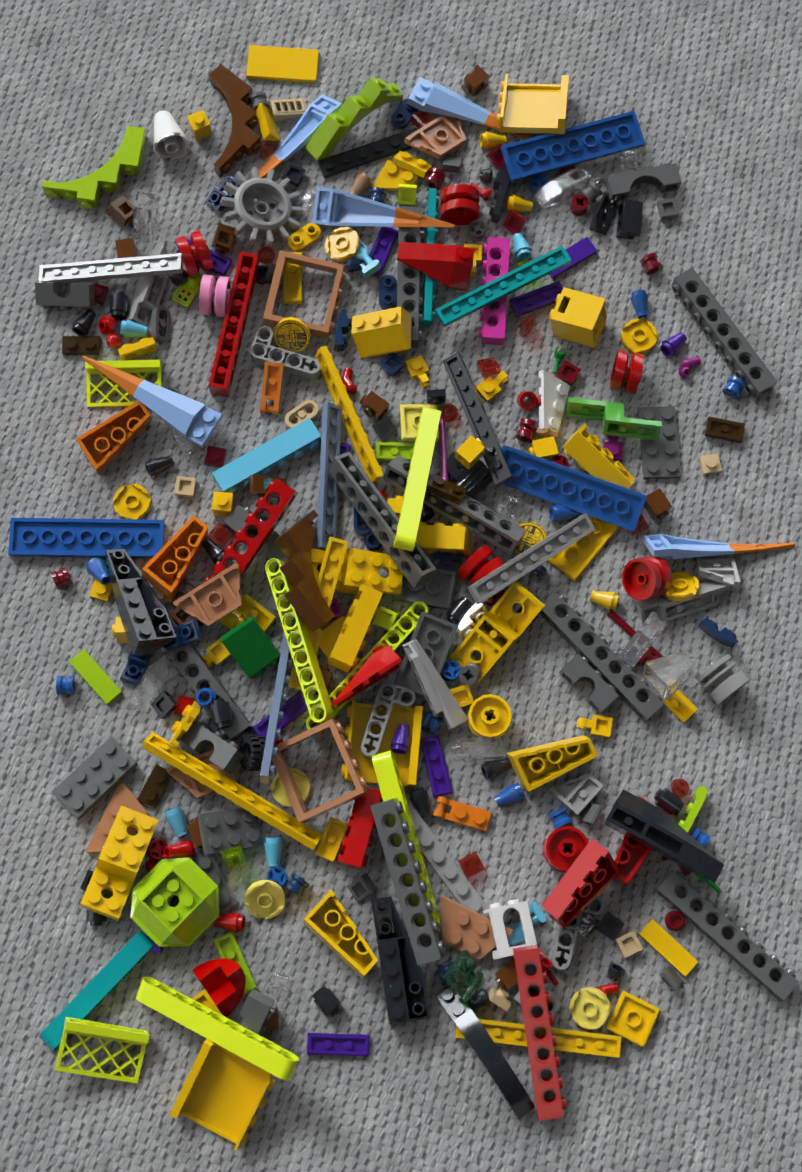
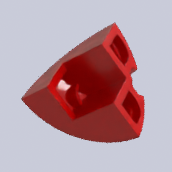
[193,959,246,1017]

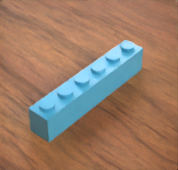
[212,418,321,495]

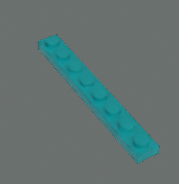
[421,188,439,328]
[435,246,571,327]

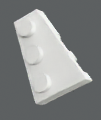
[539,370,570,433]

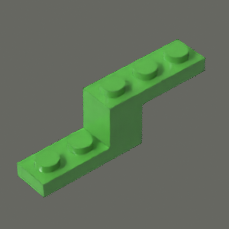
[566,397,662,441]

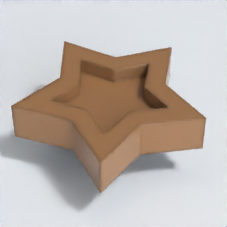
[536,427,558,439]

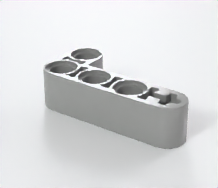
[251,326,321,380]
[361,683,416,759]
[550,896,605,970]

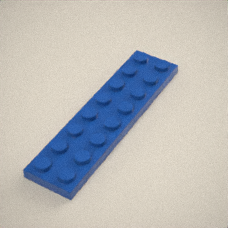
[500,110,645,182]
[502,445,647,531]
[8,518,165,558]

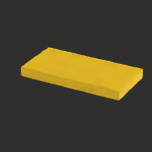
[246,45,319,83]
[547,513,620,582]

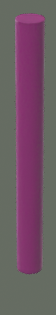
[438,419,449,481]

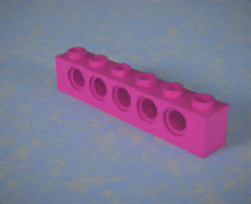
[478,237,510,345]

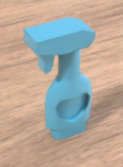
[354,241,381,279]
[507,901,546,947]

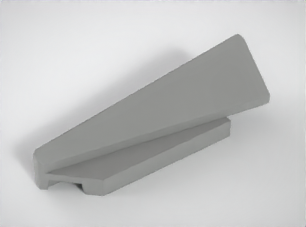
[124,241,169,326]
[633,581,730,624]
[402,639,467,729]

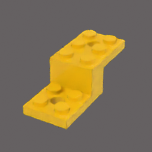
[311,548,403,596]
[450,581,545,682]
[80,805,159,921]

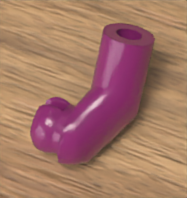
[678,356,701,377]

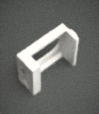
[483,899,537,959]

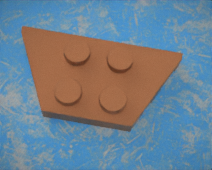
[404,115,466,159]
[173,563,243,626]
[165,740,238,799]
[86,781,148,853]
[440,896,513,960]

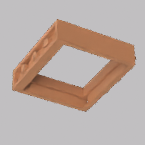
[263,250,346,338]
[273,719,368,823]

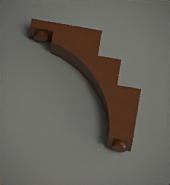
[274,510,334,632]

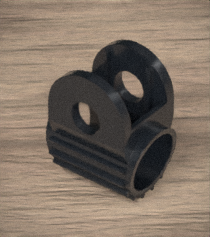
[446,451,493,499]

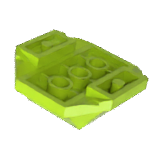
[131,858,220,947]

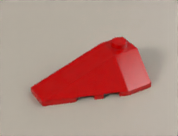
[397,242,475,291]
[332,645,402,709]

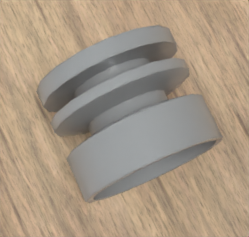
[697,654,750,705]

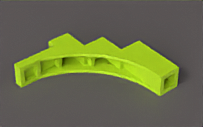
[306,78,404,160]
[42,126,147,209]

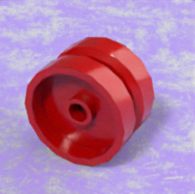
[440,184,480,225]
[175,230,214,277]
[609,349,644,394]
[457,545,505,586]
[622,556,672,601]
[543,826,589,873]

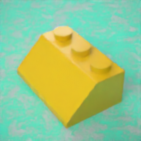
[352,306,412,358]

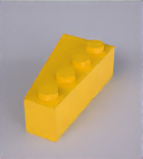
[562,423,635,488]
[416,522,473,557]
[326,584,383,673]
[506,735,598,792]
[303,889,378,979]

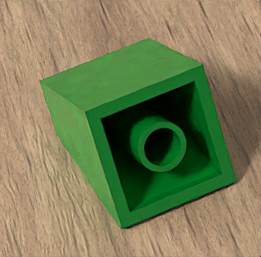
[220,616,281,679]

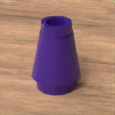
[660,332,687,357]
[390,724,410,754]

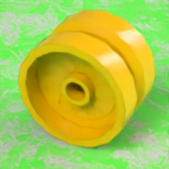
[467,694,512,741]

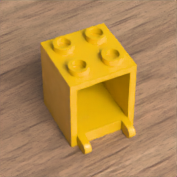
[549,287,608,348]

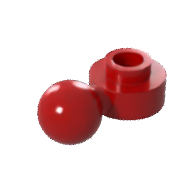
[98,316,121,349]
[517,391,541,410]

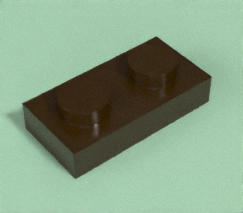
[62,336,100,355]
[704,416,745,443]
[426,474,467,505]
[137,764,172,809]

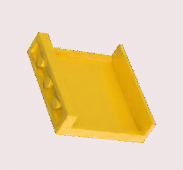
[497,74,569,134]
[341,700,423,787]
[169,1039,276,1151]

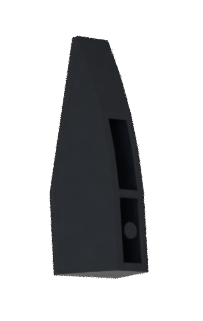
[105,549,176,656]
[605,789,724,883]
[371,896,430,1025]

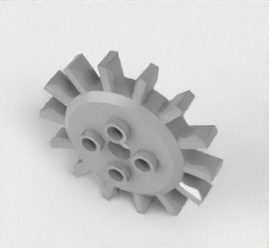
[220,167,304,247]

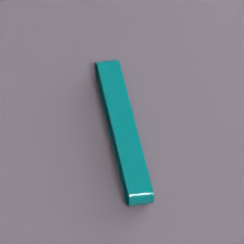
[39,930,155,1051]

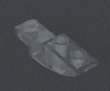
[534,166,605,208]

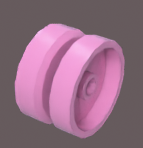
[199,274,231,317]

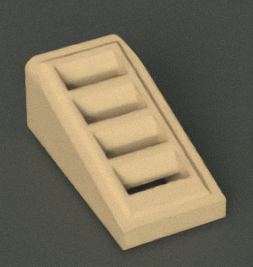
[270,98,307,122]

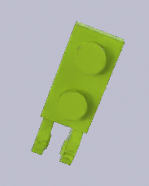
[678,786,708,833]

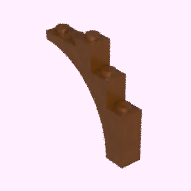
[209,63,261,177]

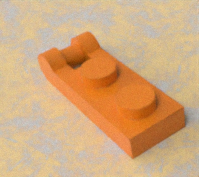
[260,361,284,416]
[433,796,491,832]

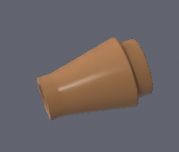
[350,173,372,197]

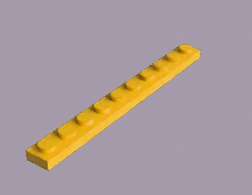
[141,732,323,850]

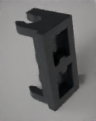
[589,191,619,236]
[616,198,643,240]

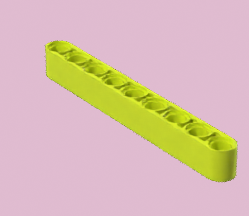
[393,406,441,552]
[265,558,334,723]
[306,601,428,736]
[372,750,440,926]
[136,977,299,1081]

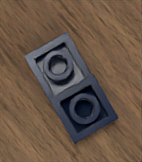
[205,174,240,211]
[336,309,352,352]
[698,617,739,648]
[162,619,203,652]
[120,650,152,687]

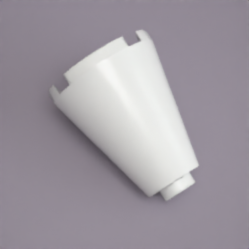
[154,111,190,161]

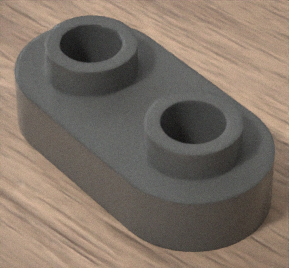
[151,306,171,343]

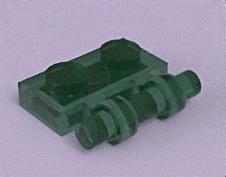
[443,950,484,1004]

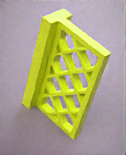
[85,360,162,407]
[54,1017,150,1084]

